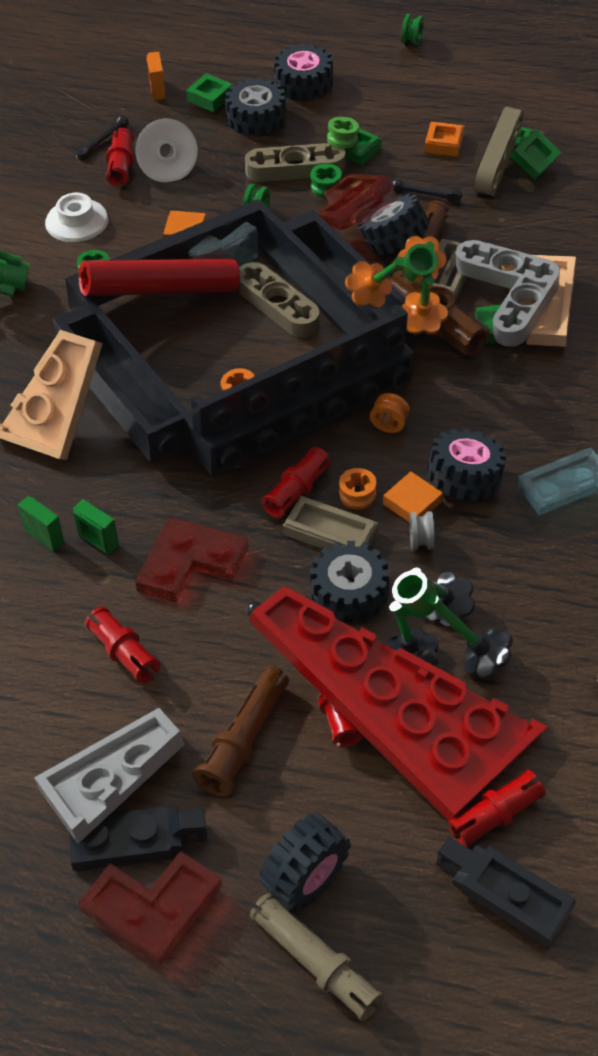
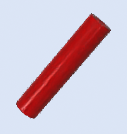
[79,259,240,296]

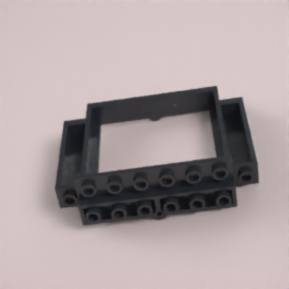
[53,199,416,476]

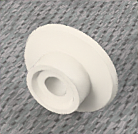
[135,118,198,183]
[45,193,109,242]

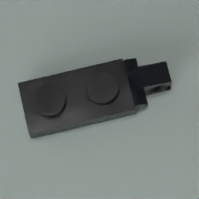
[69,806,207,872]
[436,837,577,948]

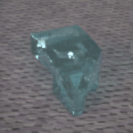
[189,222,259,267]

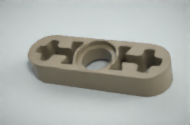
[475,107,524,196]
[245,143,345,182]
[237,262,320,338]

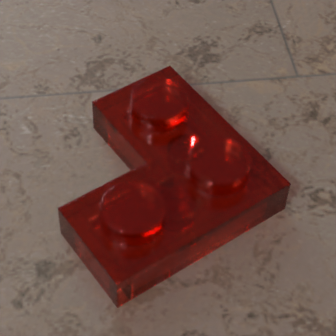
[317,174,394,230]
[135,516,249,603]
[78,851,222,965]

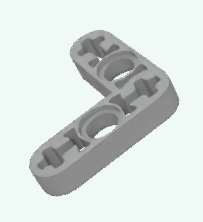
[456,240,560,346]

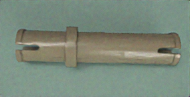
[249,892,384,1021]

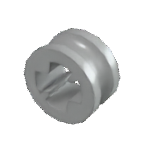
[410,511,434,551]

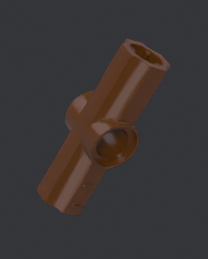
[390,271,490,357]

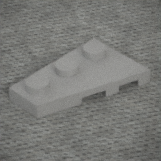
[34,708,185,843]

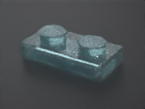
[517,447,598,515]

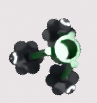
[386,568,513,680]

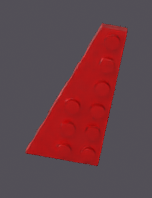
[249,586,548,821]

